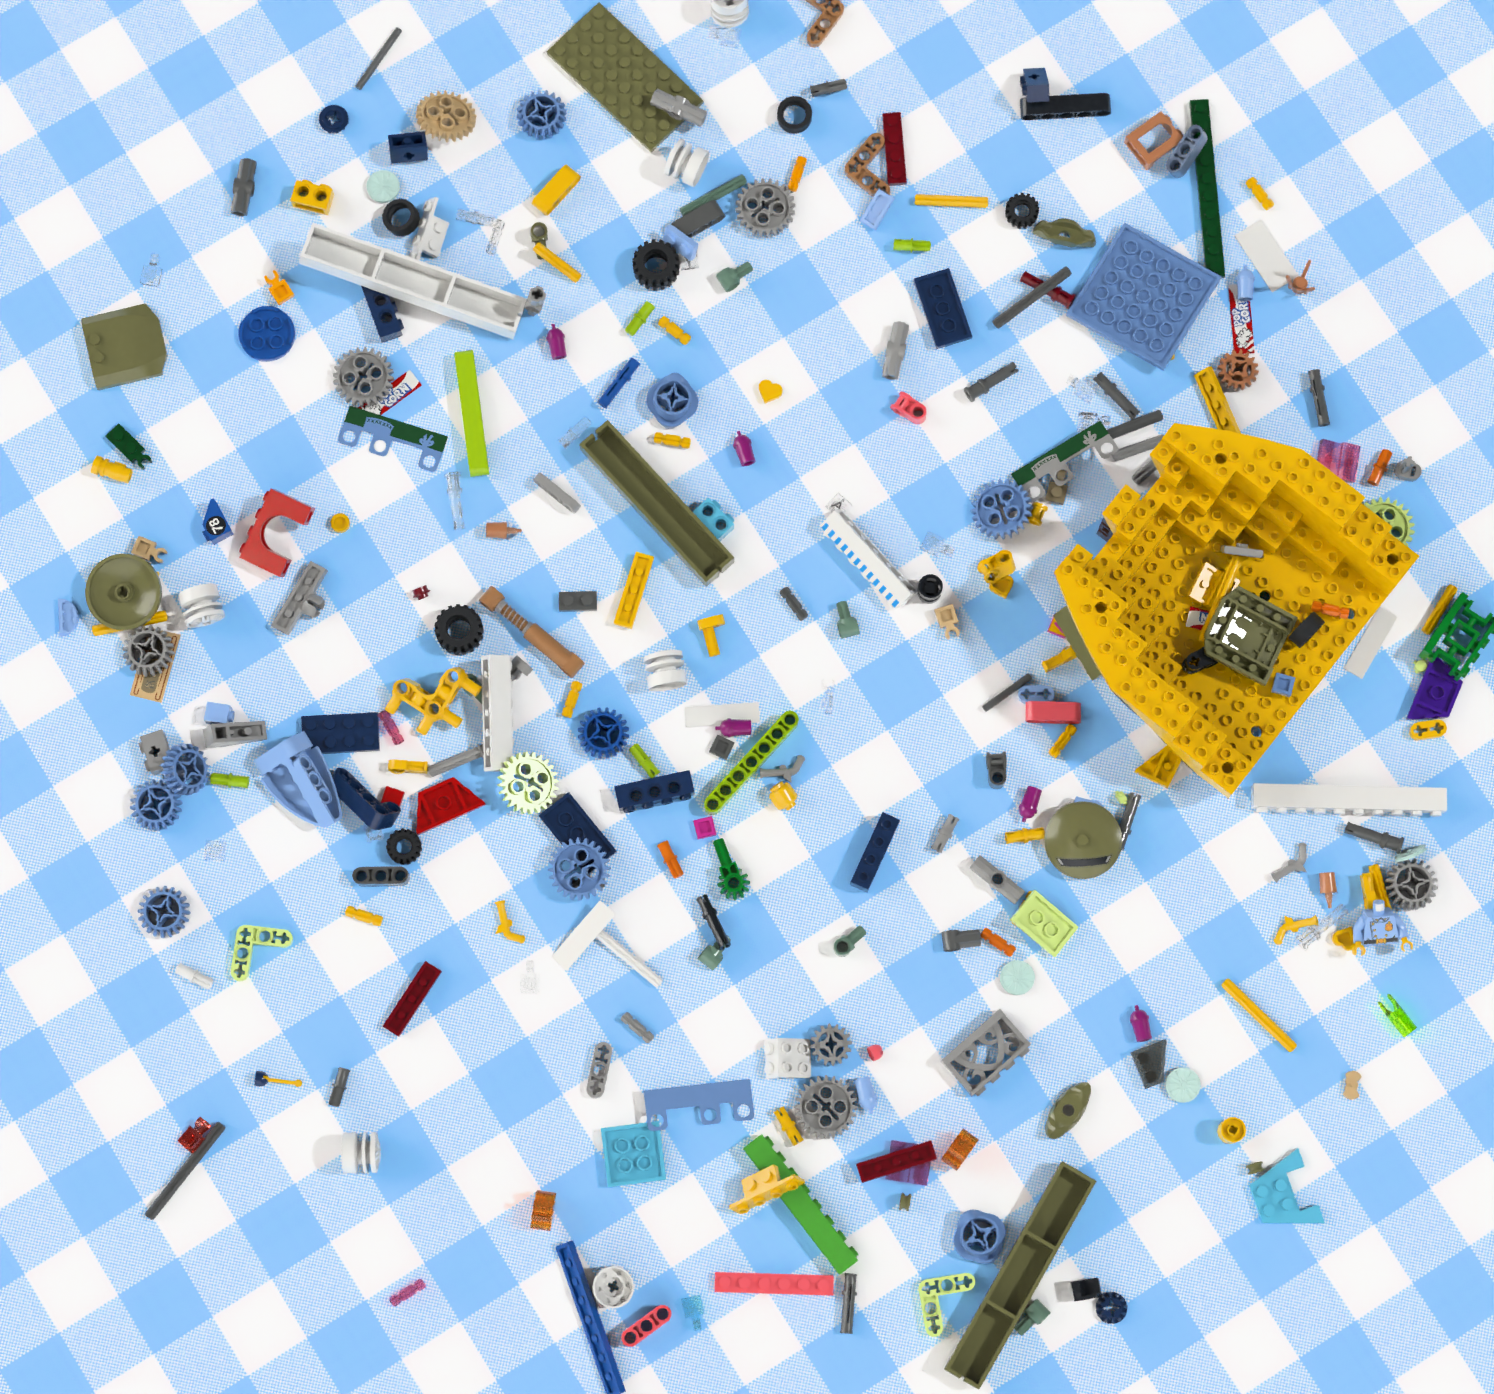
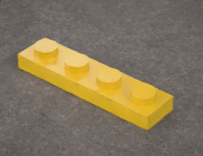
[1194,366,1241,434]
[614,552,654,629]

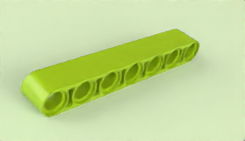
[454,350,490,477]
[704,710,799,815]

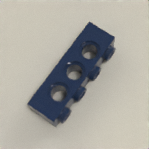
[361,286,404,343]
[614,770,695,813]
[850,812,900,893]

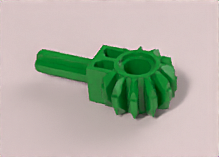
[713,838,750,901]

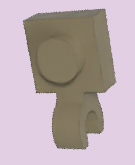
[1045,470,1068,505]

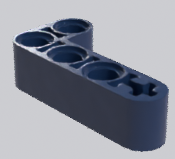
[332,768,401,830]

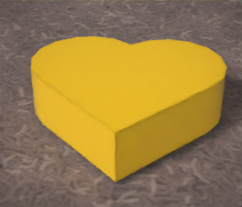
[759,380,783,404]
[989,575,1014,599]
[1332,926,1355,951]

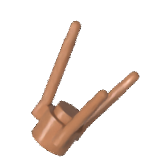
[1286,259,1315,295]

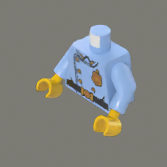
[1352,899,1413,956]

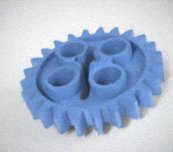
[971,478,1033,540]
[548,837,611,901]

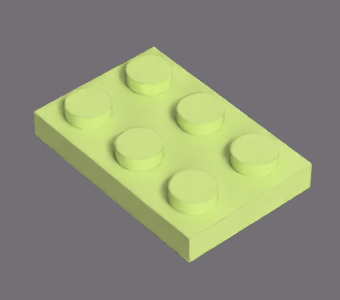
[1010,890,1079,957]

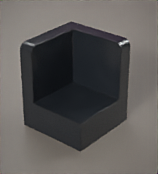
[1071,1277,1102,1302]

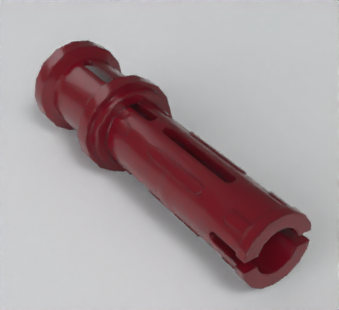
[1020,271,1076,309]

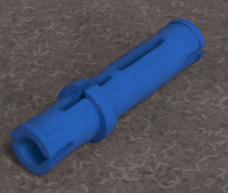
[597,357,640,409]

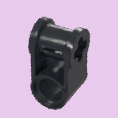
[1182,647,1219,674]

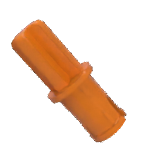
[1367,449,1393,486]
[657,840,684,879]

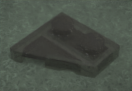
[1130,1039,1167,1089]

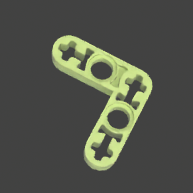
[231,925,293,982]
[918,1273,975,1337]

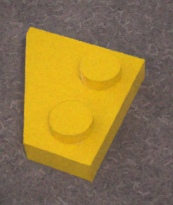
[1134,745,1181,789]

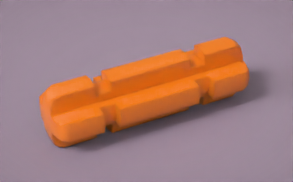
[1311,601,1350,619]
[980,927,1016,957]

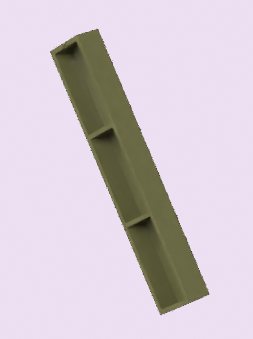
[943,1161,1097,1390]

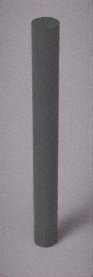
[355,27,402,90]

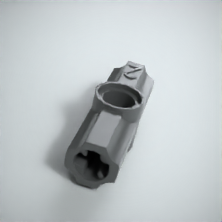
[231,158,257,217]

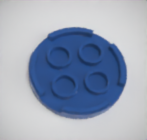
[238,306,296,362]

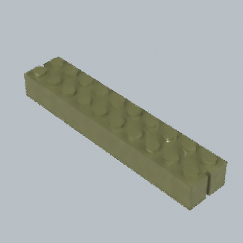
[579,420,735,587]

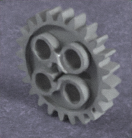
[735,178,796,238]
[332,346,394,408]
[794,1075,858,1139]

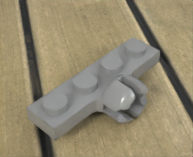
[271,561,328,636]

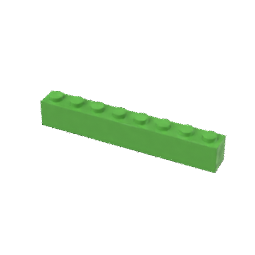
[743,1134,859,1275]

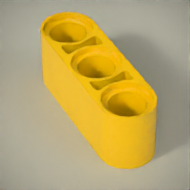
[532,164,581,216]

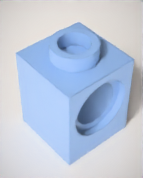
[204,701,235,724]

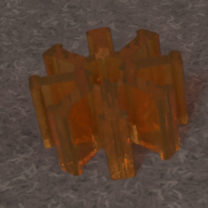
[941,1128,979,1171]
[530,1190,557,1231]

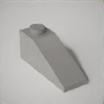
[203,721,267,748]

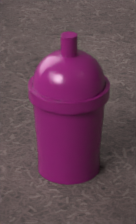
[546,324,567,360]
[733,431,756,467]
[715,718,751,738]
[1018,786,1042,823]
[1130,1005,1152,1042]

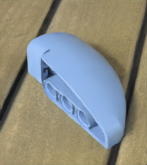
[254,731,342,828]

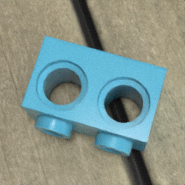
[693,497,735,541]

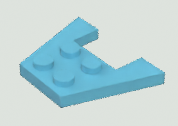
[1249,1148,1325,1224]

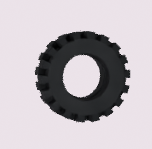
[632,239,680,291]
[434,604,484,655]

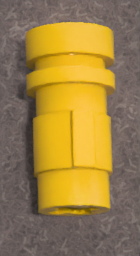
[91,455,133,484]

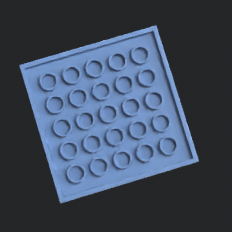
[1066,222,1222,371]

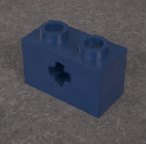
[1020,67,1049,103]
[388,131,428,164]

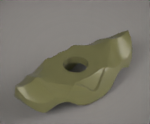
[1033,218,1096,248]
[1045,1082,1091,1139]

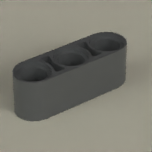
[671,200,725,238]
[352,866,410,887]

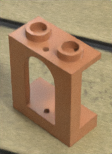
[1124,111,1183,171]

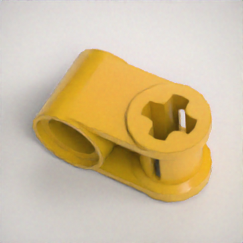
[977,550,1016,584]

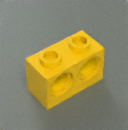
[290,179,334,215]

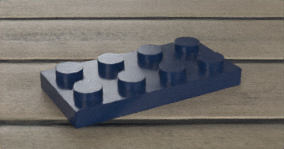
[913,268,973,350]
[301,712,380,754]
[539,792,617,874]

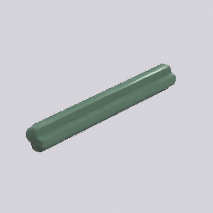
[680,174,747,216]

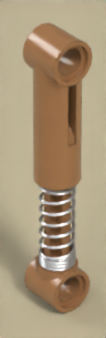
[479,586,585,678]

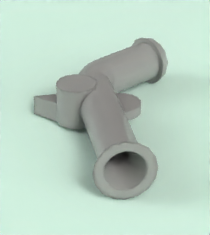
[760,755,805,783]
[1271,842,1307,883]

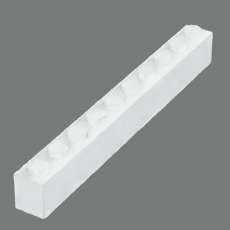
[1251,783,1447,817]

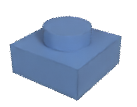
[1271,673,1295,697]

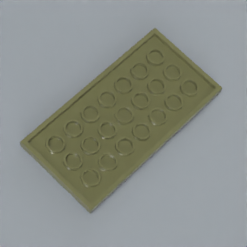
[546,2,704,153]

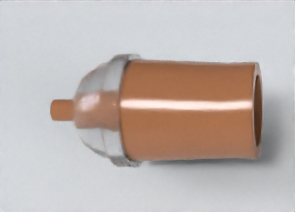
[486,521,522,540]
[1319,872,1339,909]

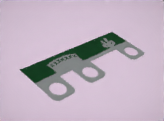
[1011,421,1119,503]

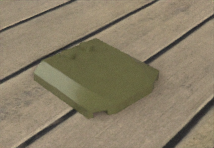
[81,303,168,391]
[1204,586,1298,686]

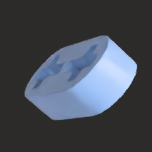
[1017,685,1055,704]

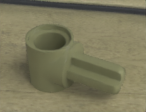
[530,222,548,260]

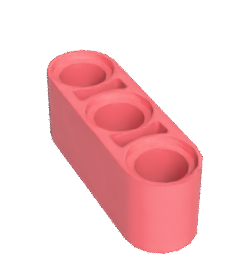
[1025,701,1081,724]
[621,1305,672,1347]

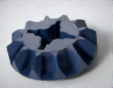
[319,105,349,134]
[1096,1292,1128,1324]

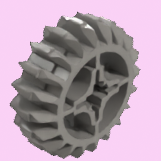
[122,625,175,677]
[1385,858,1438,910]

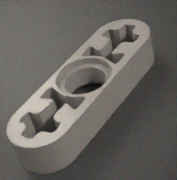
[533,472,581,514]
[586,1042,613,1099]

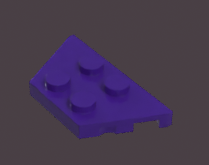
[1406,652,1463,720]

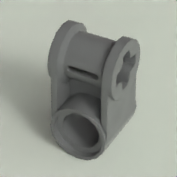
[986,751,1007,790]

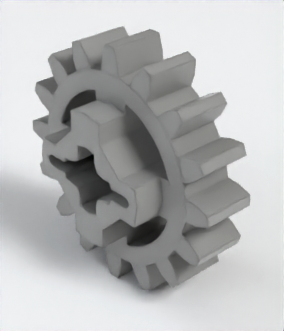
[810,1023,852,1066]

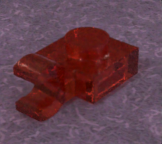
[177,1116,211,1154]

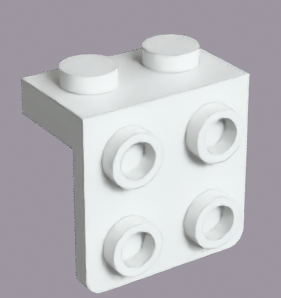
[764,1038,811,1079]

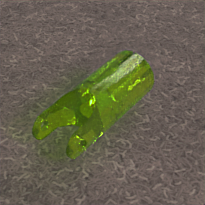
[1377,994,1417,1038]

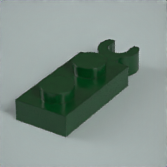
[105,423,153,470]

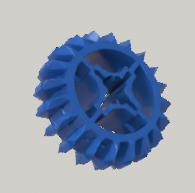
[578,707,629,759]

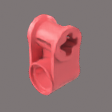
[890,391,926,424]

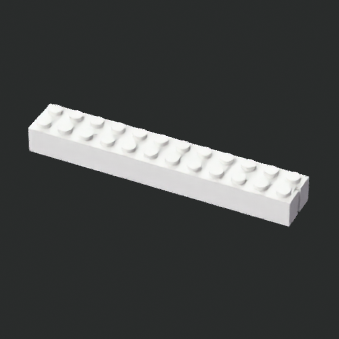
[299,222,527,339]

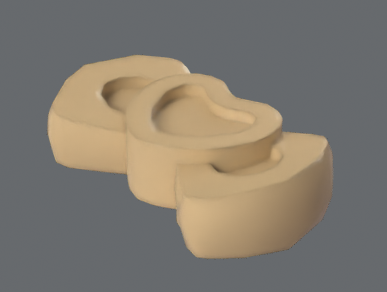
[1343,1070,1362,1100]

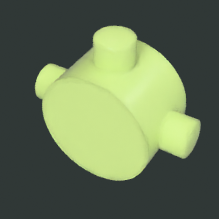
[1413,659,1427,674]
[1115,790,1128,805]

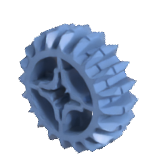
[516,89,567,140]
[160,743,210,795]
[130,779,183,831]
[137,886,191,938]

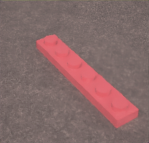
[715,1272,834,1296]

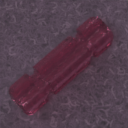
[378,710,404,746]
[389,1279,426,1307]

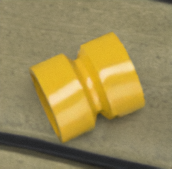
[1217,1117,1246,1144]

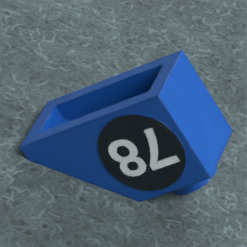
[202,498,234,545]

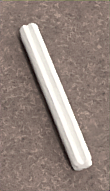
[596,930,663,988]

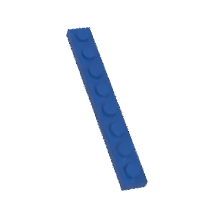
[555,1240,626,1394]

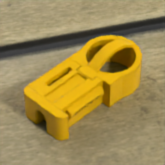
[1041,645,1077,673]
[388,759,428,774]
[1360,872,1378,909]

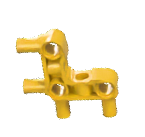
[385,667,482,735]

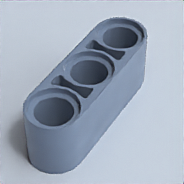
[1166,125,1207,178]

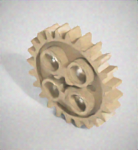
[416,90,477,143]

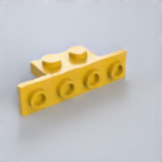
[729,1164,805,1214]

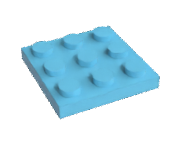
[601,1121,667,1188]

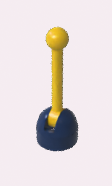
[254,1070,302,1087]

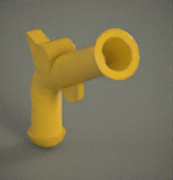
[494,900,525,944]
[1273,914,1319,945]

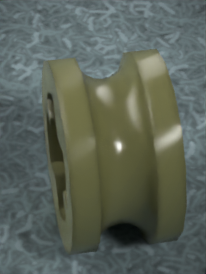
[1246,1161,1265,1175]
[899,1193,911,1211]

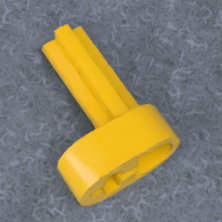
[697,614,725,657]

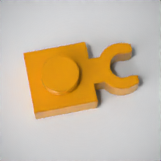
[264,270,295,306]

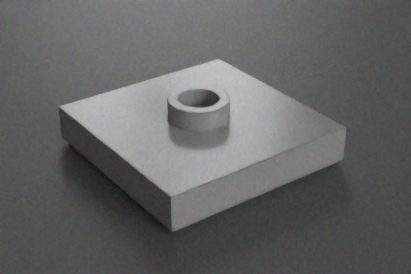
[1220,543,1263,558]

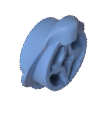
[646,373,698,429]
[954,1210,1005,1264]

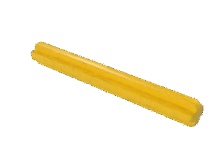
[1198,555,1243,643]
[1221,978,1297,1052]

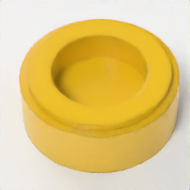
[330,513,350,533]

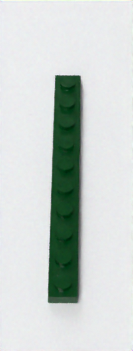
[1189,99,1225,279]

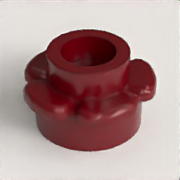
[412,585,431,600]

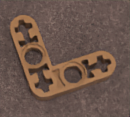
[805,0,844,48]
[845,133,891,197]

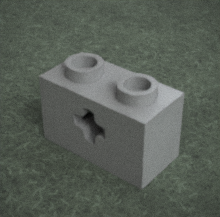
[138,729,170,776]

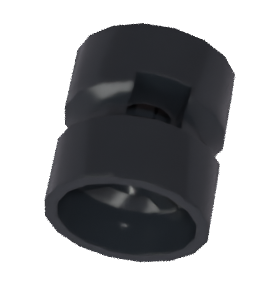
[917,574,943,604]

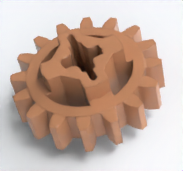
[1217,349,1259,391]

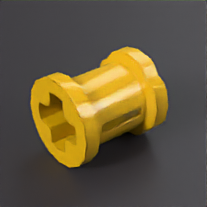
[1026,502,1048,526]

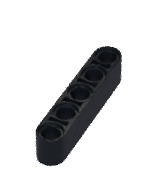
[1019,93,1111,120]

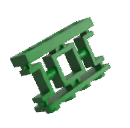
[1418,592,1494,681]

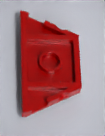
[416,777,486,836]

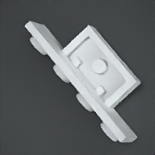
[408,197,449,260]

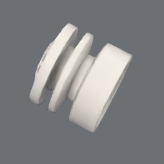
[710,0,749,28]
[664,139,710,187]
[178,583,226,628]
[643,650,688,692]
[341,1131,381,1174]
[592,1265,634,1309]

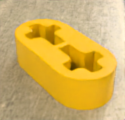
[1409,720,1447,741]

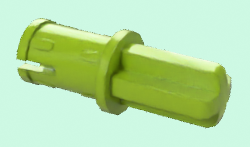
[894,238,931,253]
[625,301,655,336]
[629,743,661,778]
[210,773,250,789]

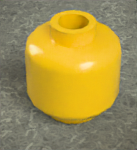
[769,781,798,811]

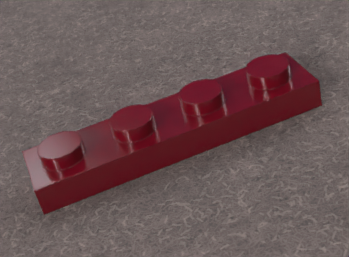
[882,112,907,186]
[383,961,442,1037]
[856,1140,937,1183]

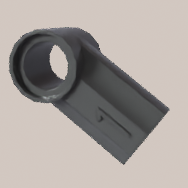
[941,929,981,952]

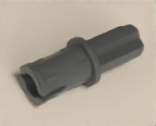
[810,79,847,97]
[329,1067,351,1107]

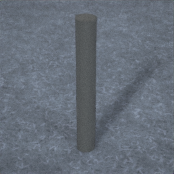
[982,673,1032,712]

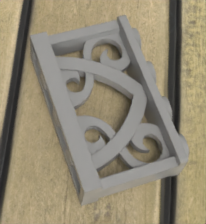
[941,1009,1031,1097]

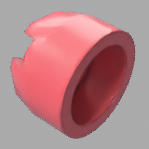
[867,1044,883,1062]

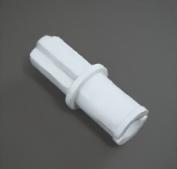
[175,962,214,990]

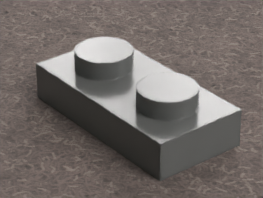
[559,591,597,612]

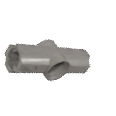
[650,89,707,127]
[524,286,546,316]
[882,321,909,380]
[969,855,1025,905]

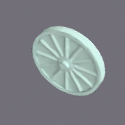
[366,170,400,203]
[1393,844,1428,862]
[1000,960,1035,995]
[1165,1067,1201,1103]

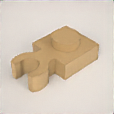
[131,536,168,563]
[934,604,960,640]

